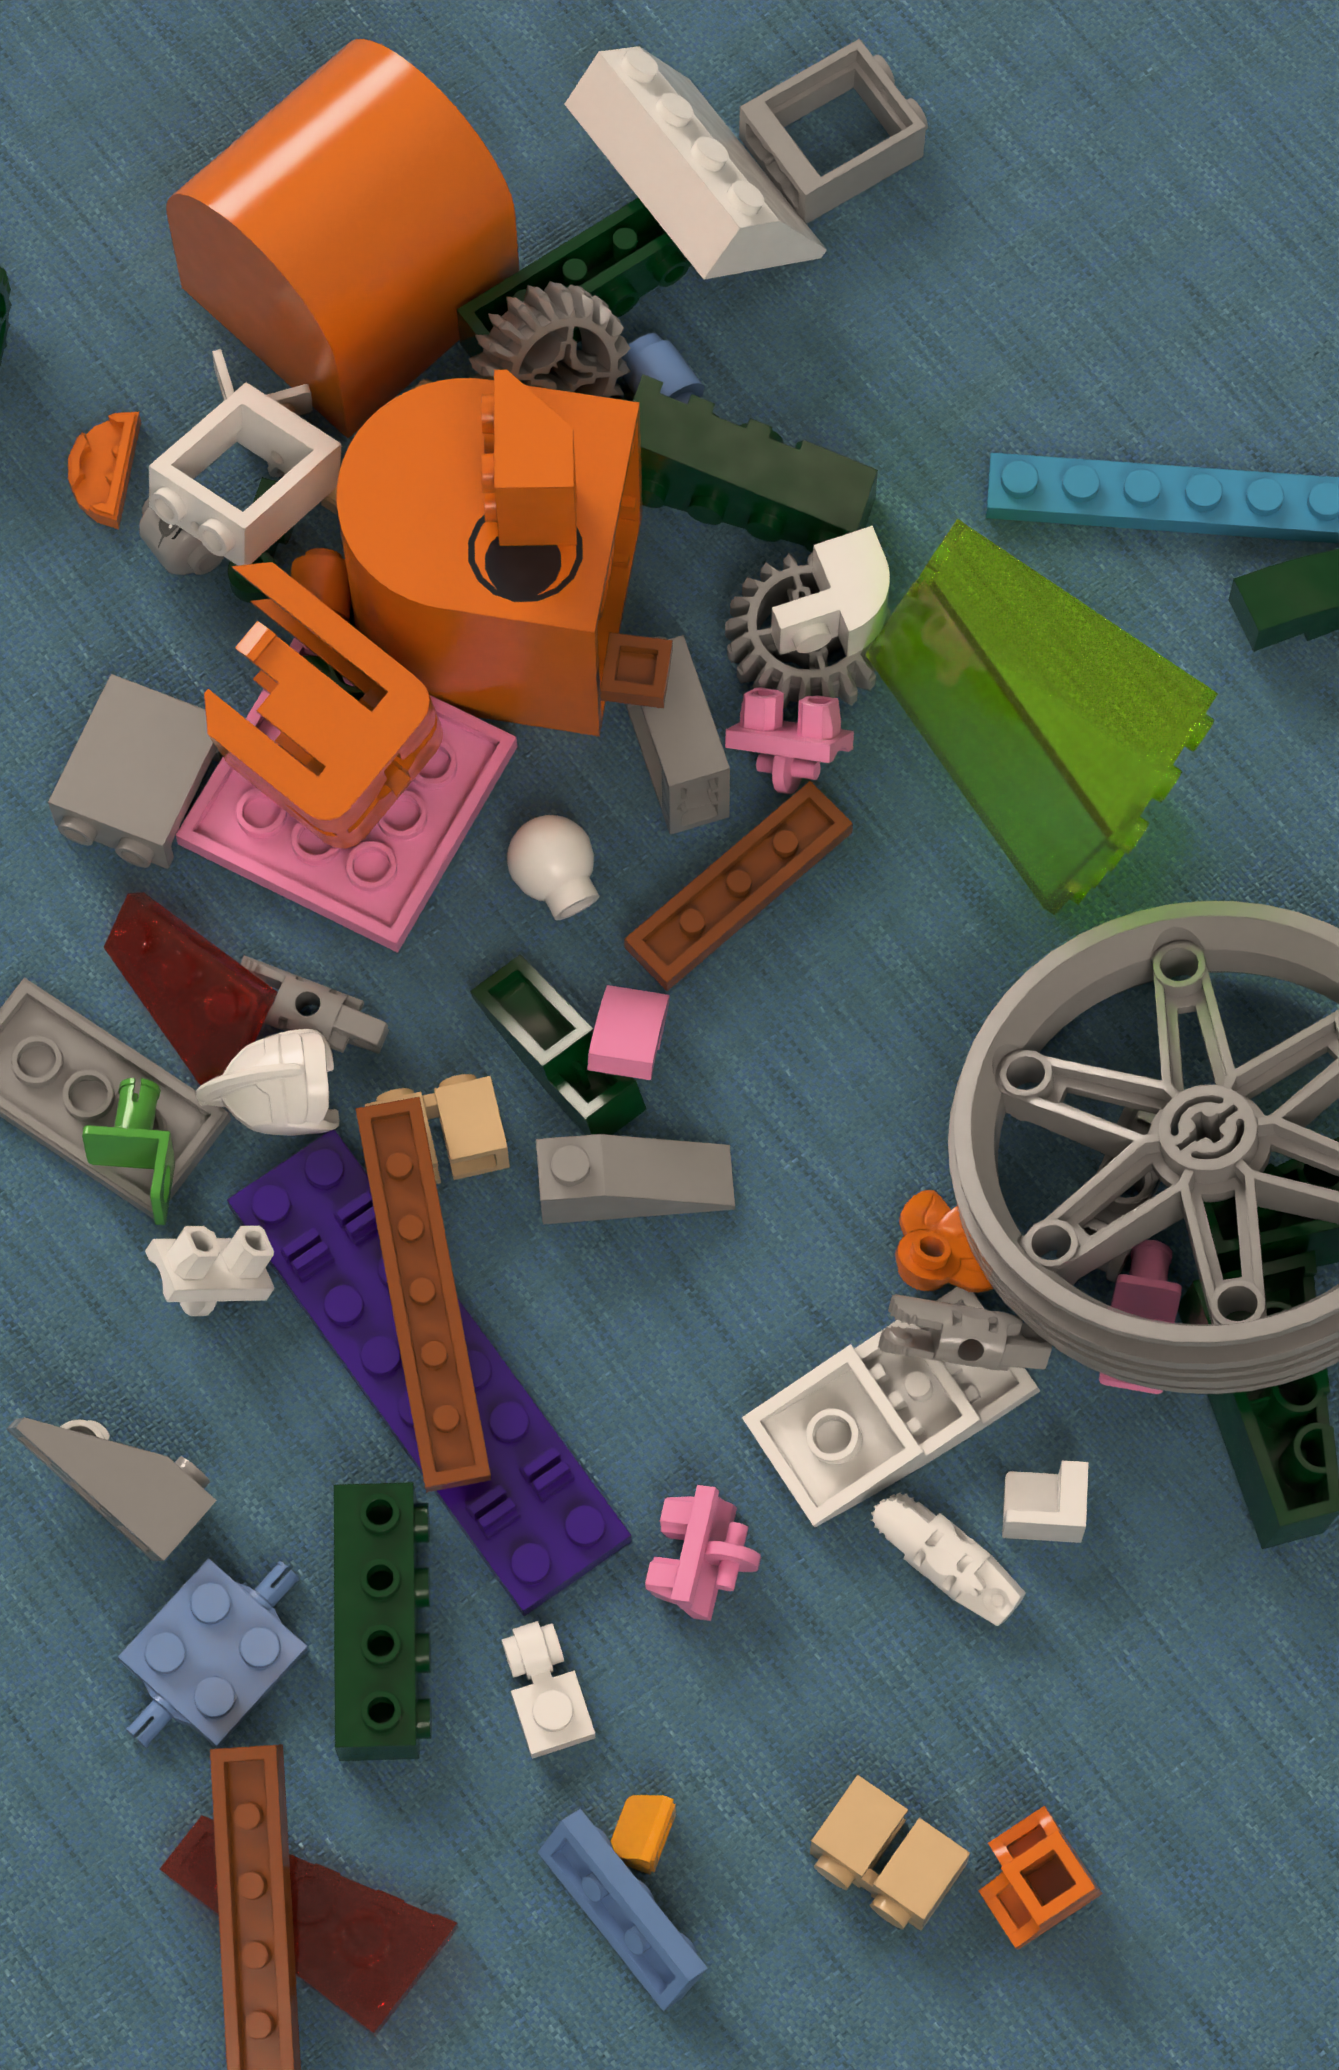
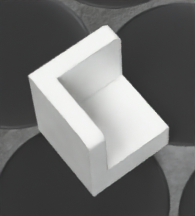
[1002,1460,1088,1543]

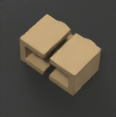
[365,1074,510,1184]
[810,1775,970,1931]

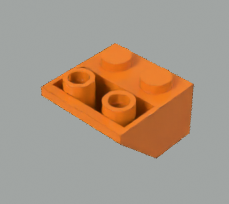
[481,369,577,546]

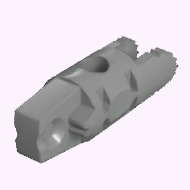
[222,955,389,1054]
[878,1294,1052,1371]

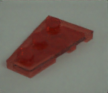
[104,892,278,1086]

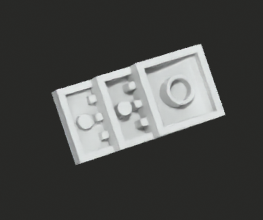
[742,1287,1040,1527]

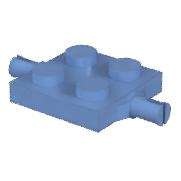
[118,1558,307,1749]

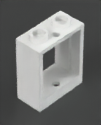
[149,382,341,566]

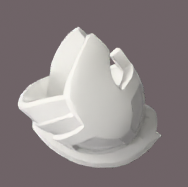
[196,1029,340,1136]

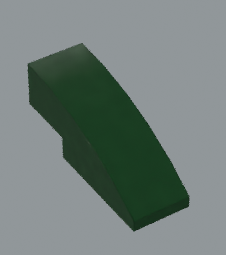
[1228,549,1339,652]
[470,954,647,1135]

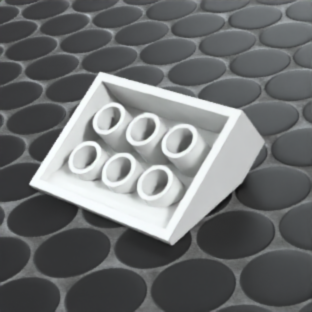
[564,46,827,280]

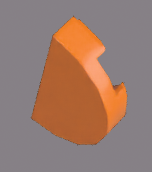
[68,412,141,530]

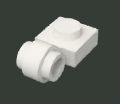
[501,1621,596,1759]

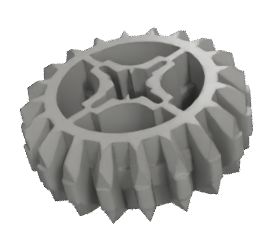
[469,281,631,398]
[725,552,893,709]

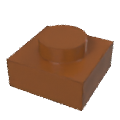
[600,632,673,708]

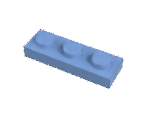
[538,1808,708,2011]

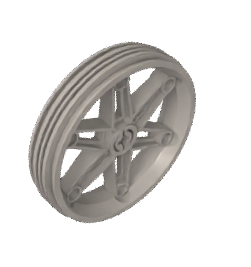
[948,901,1339,1394]

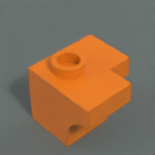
[978,1806,1103,1950]

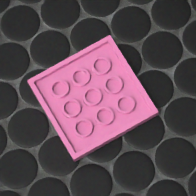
[176,638,517,953]

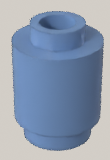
[621,333,704,404]

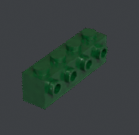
[457,198,692,358]
[334,1482,432,1761]

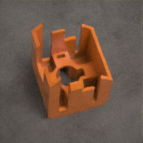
[204,562,443,849]

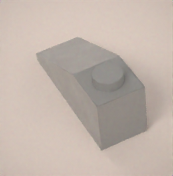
[536,1134,735,1225]
[6,1417,217,1561]

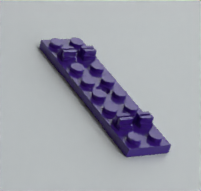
[227,1130,632,1616]

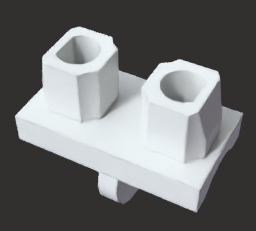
[145,1226,275,1316]

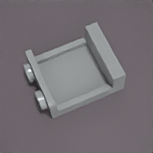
[48,674,223,869]

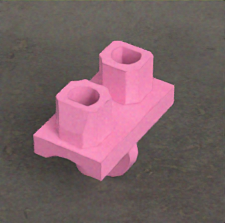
[725,687,854,794]
[645,1485,761,1621]

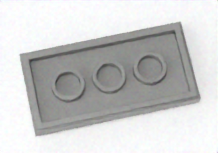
[0,978,231,1219]

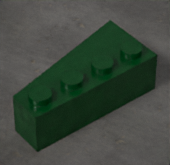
[1178,1250,1339,1549]

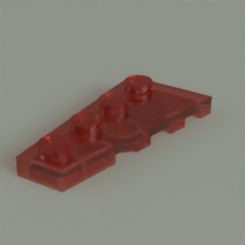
[160,1815,458,2037]

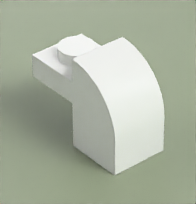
[771,526,890,657]

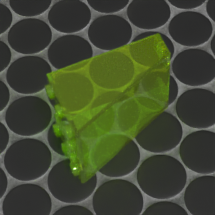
[865,519,1218,915]

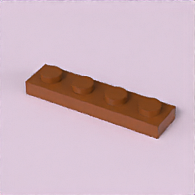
[624,781,853,991]

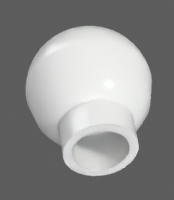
[507,815,599,920]

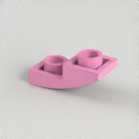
[587,985,670,1080]

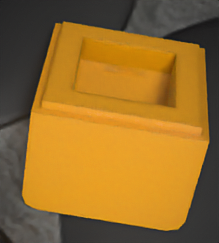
[610,1795,676,1875]

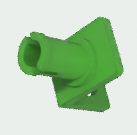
[82,1078,175,1225]

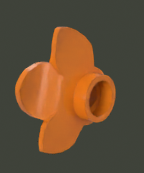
[895,1190,994,1293]

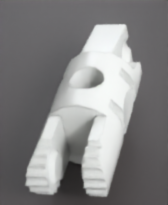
[871,1492,1026,1626]

